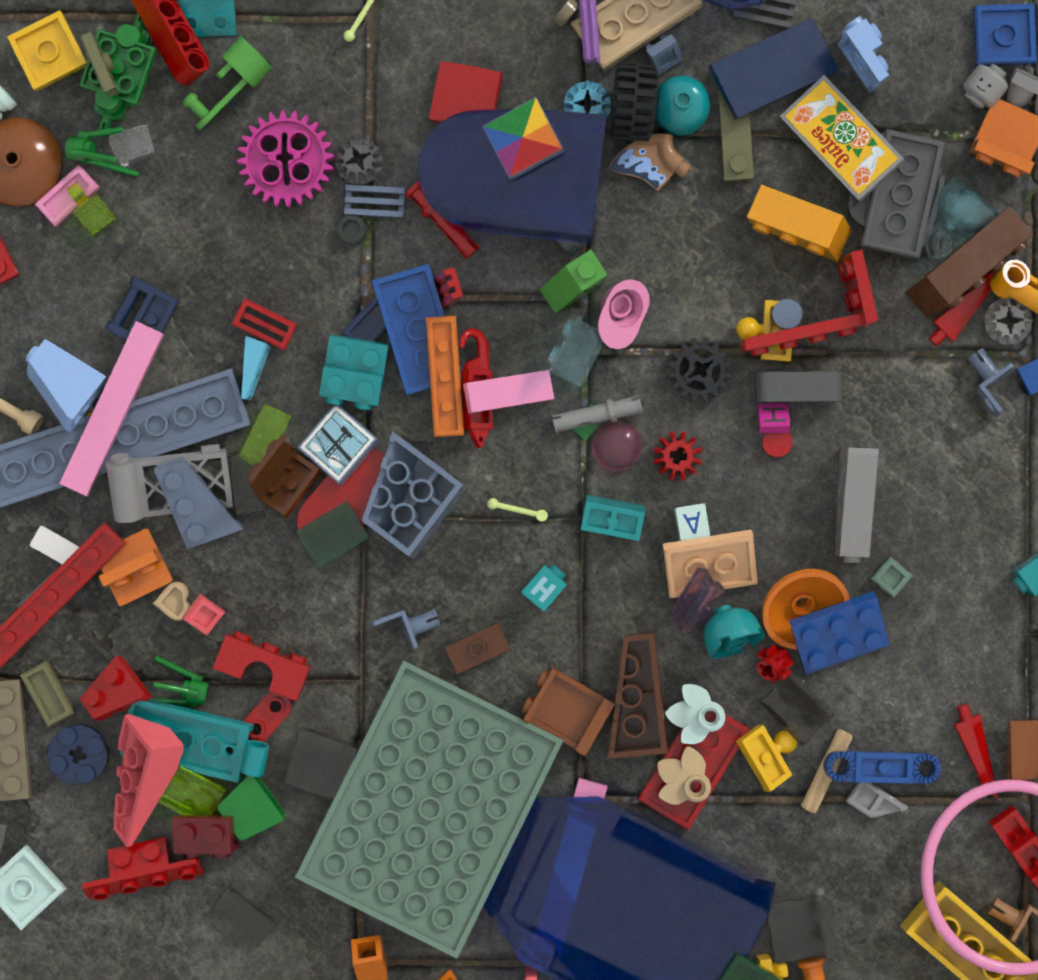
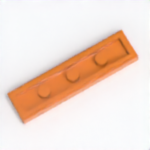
[425,316,464,437]

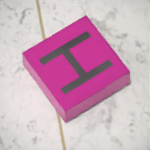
[757,403,790,433]

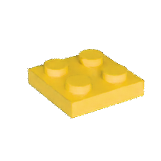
[7,10,87,92]

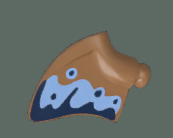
[609,134,691,192]

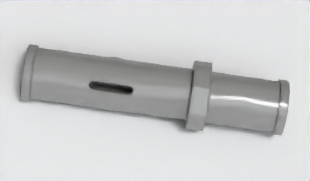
[552,394,643,433]

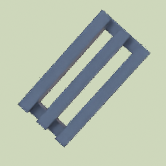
[344,184,405,219]

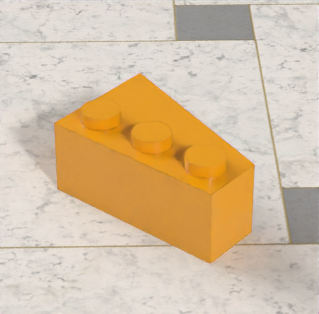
[747,184,852,263]

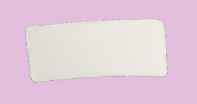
[30,526,79,564]

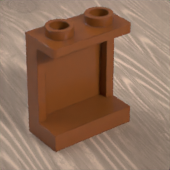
[521,667,615,756]

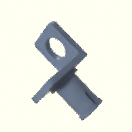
[967,348,1014,418]
[369,609,441,649]

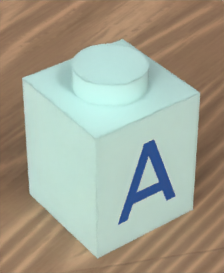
[673,503,710,541]

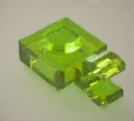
[67,182,116,236]

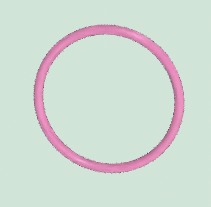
[921,779,1038,975]

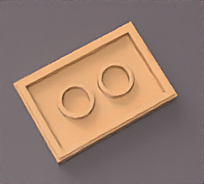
[663,529,758,598]

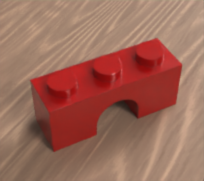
[213,631,312,701]

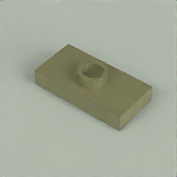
[80,32,120,97]

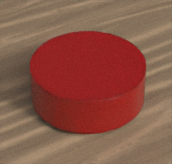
[761,433,792,458]

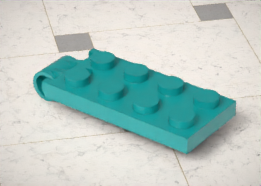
[120,699,269,783]

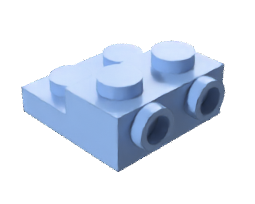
[837,16,889,93]

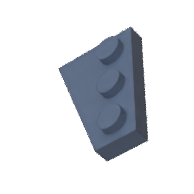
[154,457,243,549]

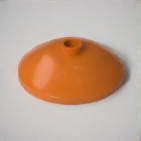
[761,569,850,650]

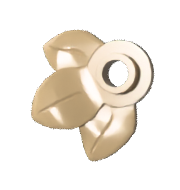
[657,746,711,805]

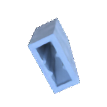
[26,339,106,433]

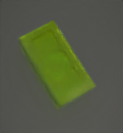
[239,404,291,465]

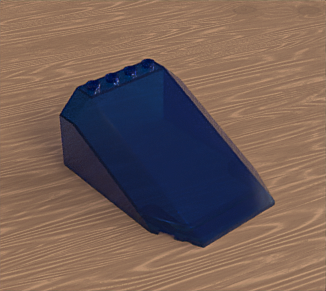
[483,796,776,980]

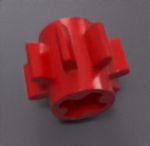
[755,644,794,683]

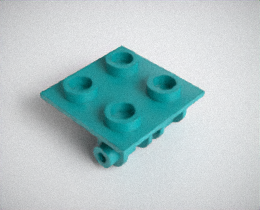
[176,0,237,37]

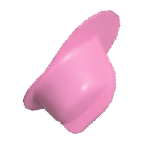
[598,279,650,349]

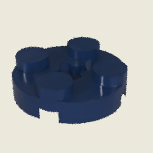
[48,724,109,785]

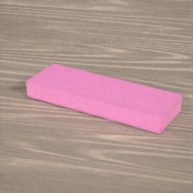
[463,370,554,414]

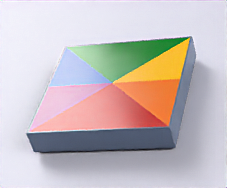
[483,97,565,181]

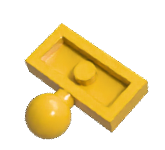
[736,300,792,362]
[736,725,798,792]

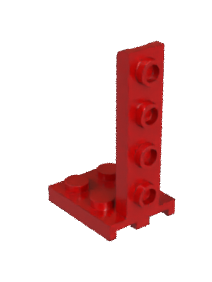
[741,250,878,357]

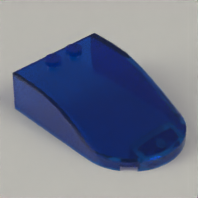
[419,109,606,244]

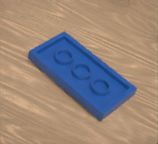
[371,264,462,395]

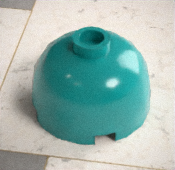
[655,75,711,137]
[703,605,765,659]

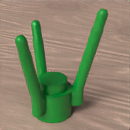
[65,127,139,177]
[152,656,209,708]

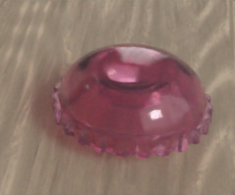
[592,421,642,472]

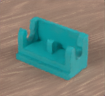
[580,495,645,541]

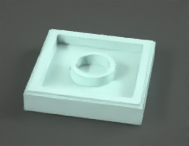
[0,845,67,930]

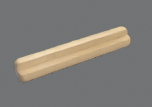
[801,729,852,813]

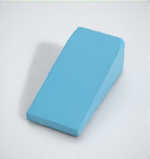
[241,336,271,401]

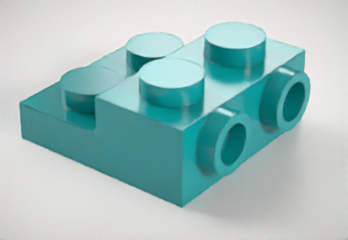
[319,334,389,410]

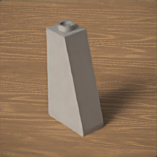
[835,447,879,563]

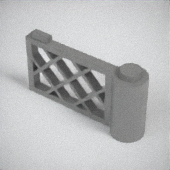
[106,444,233,523]

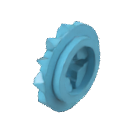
[564,80,611,129]

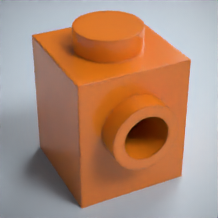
[351,935,388,980]

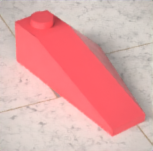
[113,714,184,847]

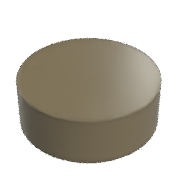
[553,0,579,27]

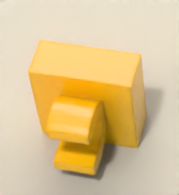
[756,953,788,978]

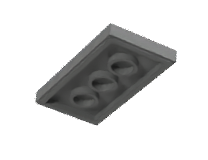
[860,129,945,260]

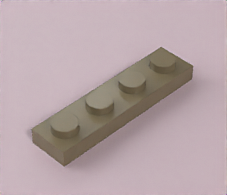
[0,679,32,801]

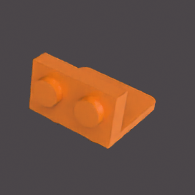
[969,99,1038,178]

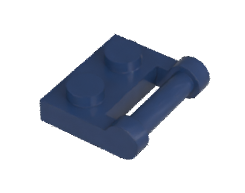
[105,276,180,340]

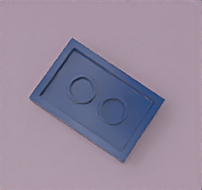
[789,591,890,674]

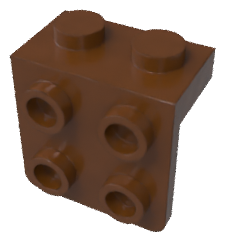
[247,435,322,519]

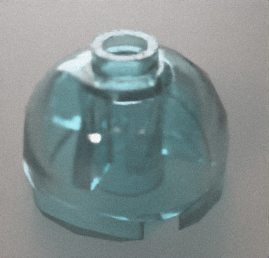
[938,177,1000,234]

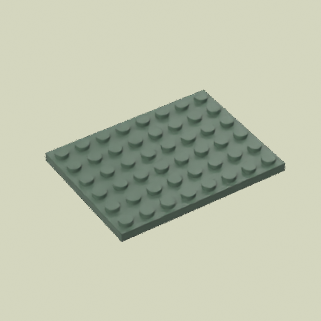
[295,660,564,959]

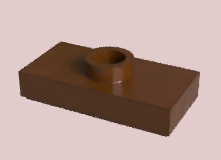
[444,622,511,674]

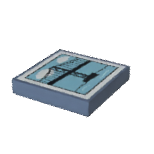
[297,404,380,486]

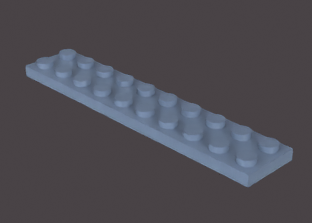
[0,368,252,508]

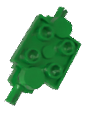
[79,12,157,137]

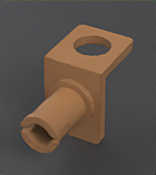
[987,897,1038,943]

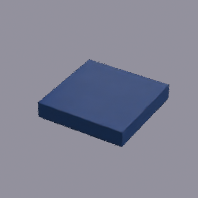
[973,3,1037,67]

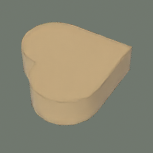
[153,582,190,621]

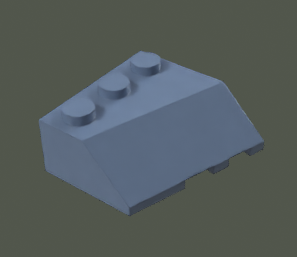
[362,431,467,559]

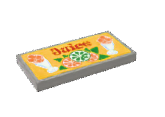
[780,75,905,202]

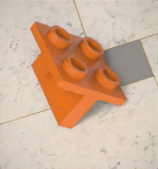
[99,529,173,606]

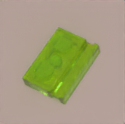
[158,765,226,816]

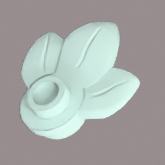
[665,684,725,744]

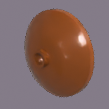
[0,118,63,207]

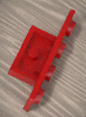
[81,837,205,901]

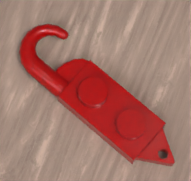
[459,328,494,448]

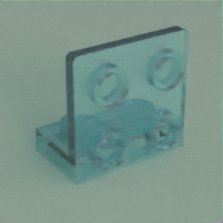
[547,314,604,388]

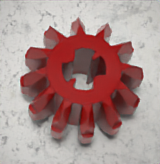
[652,431,703,481]

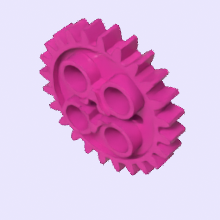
[237,110,335,208]

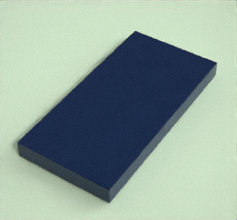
[708,17,839,120]

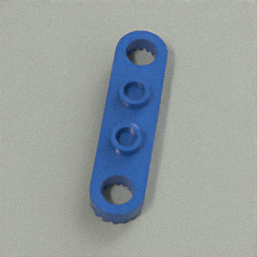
[823,750,942,784]

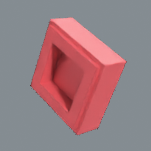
[182,594,225,636]

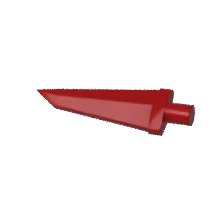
[928,273,993,347]
[953,703,999,801]

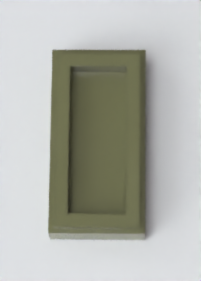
[20,661,76,727]

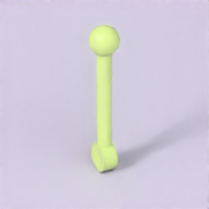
[343,0,375,42]
[487,498,548,521]

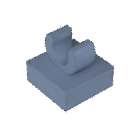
[645,34,683,75]

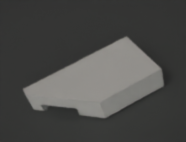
[845,782,908,818]

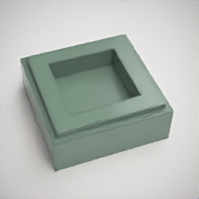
[870,556,913,598]

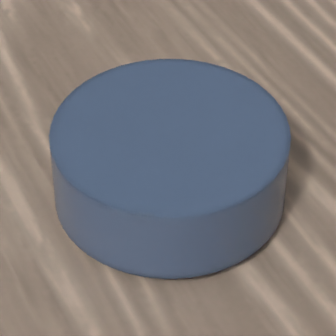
[771,299,802,330]

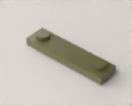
[717,86,754,182]

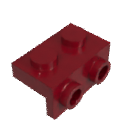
[172,815,240,858]

